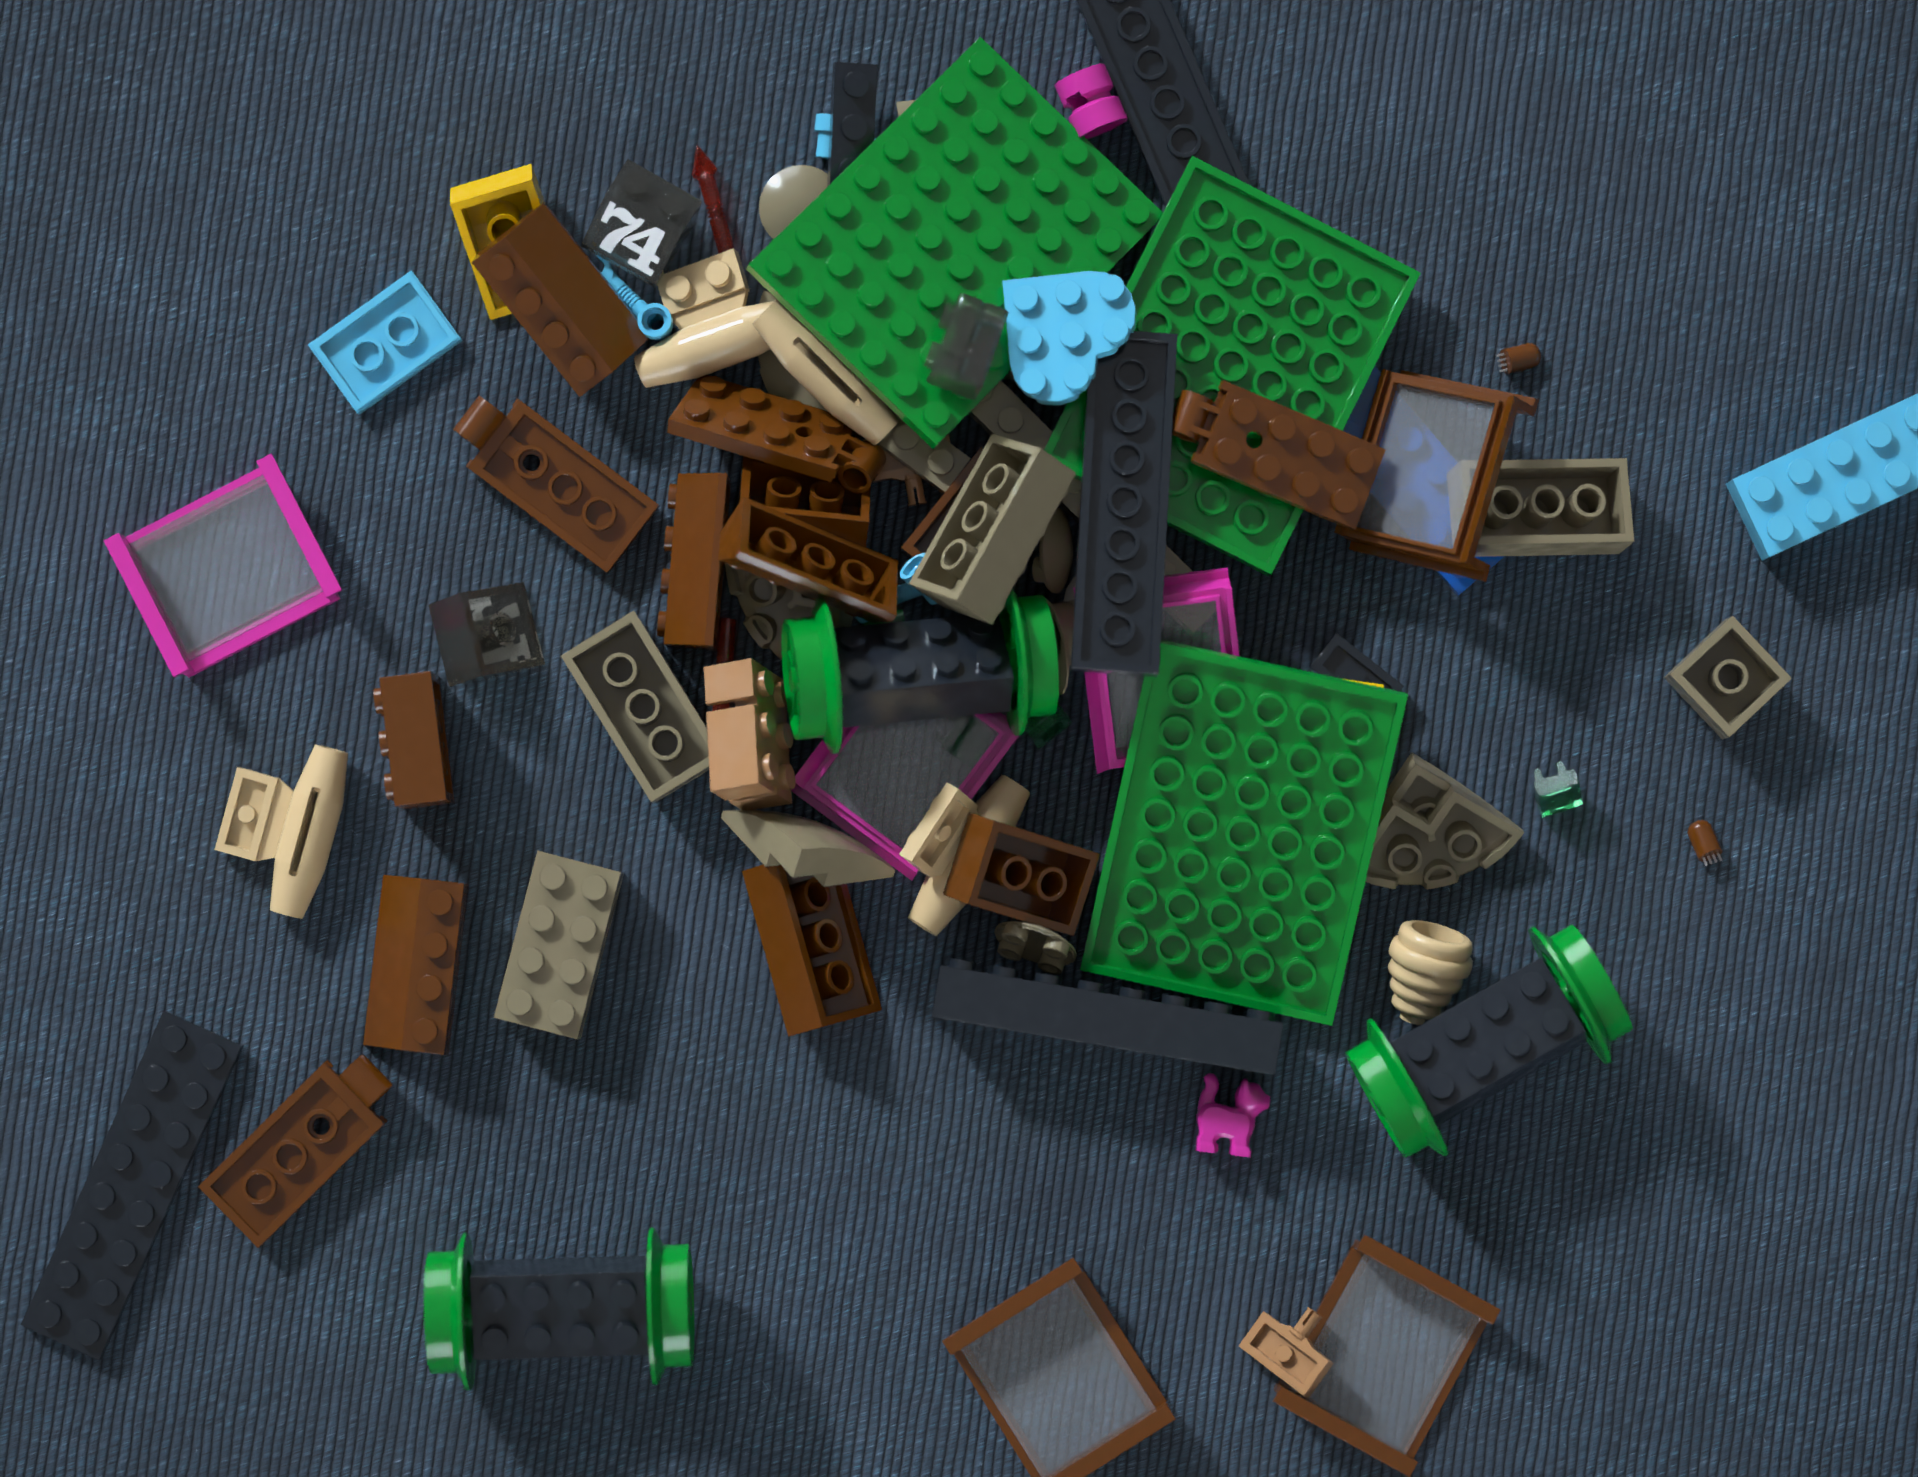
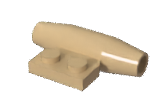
[634,248,774,388]
[752,299,899,446]
[214,744,348,919]
[899,775,1030,936]

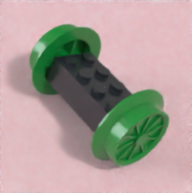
[781,588,1059,754]
[1345,924,1633,1158]
[424,1228,695,1390]

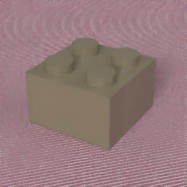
[1663,616,1792,740]

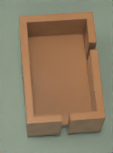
[704,658,795,810]

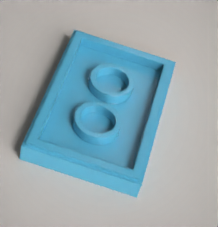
[308,270,462,415]

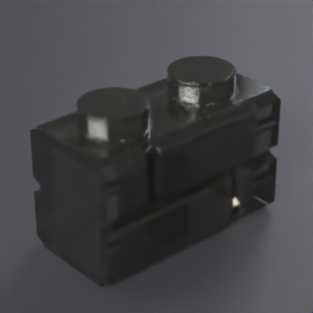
[923,293,1009,400]

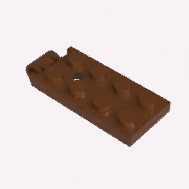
[667,375,886,493]
[1172,380,1386,530]
[453,396,660,574]
[198,1054,393,1248]

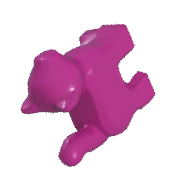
[1196,1073,1270,1157]

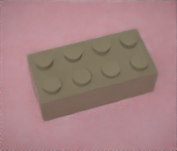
[909,434,1076,624]
[1447,458,1634,557]
[561,611,709,804]
[494,851,624,1039]

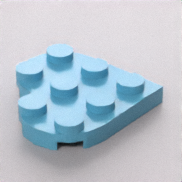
[1002,271,1137,406]

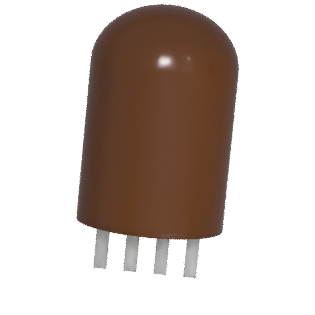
[1496,343,1541,374]
[1687,820,1723,866]

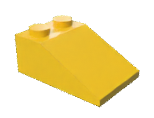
[450,164,544,320]

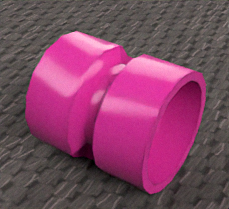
[1054,63,1128,139]

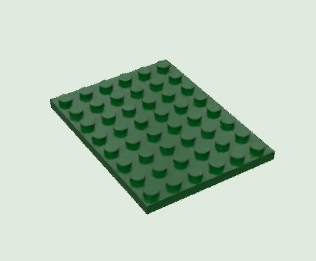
[746,37,1163,449]
[1044,156,1421,577]
[1080,639,1408,1026]

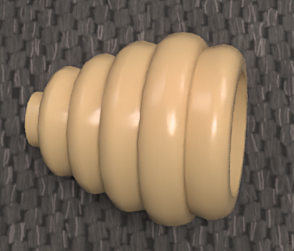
[1388,920,1473,1025]

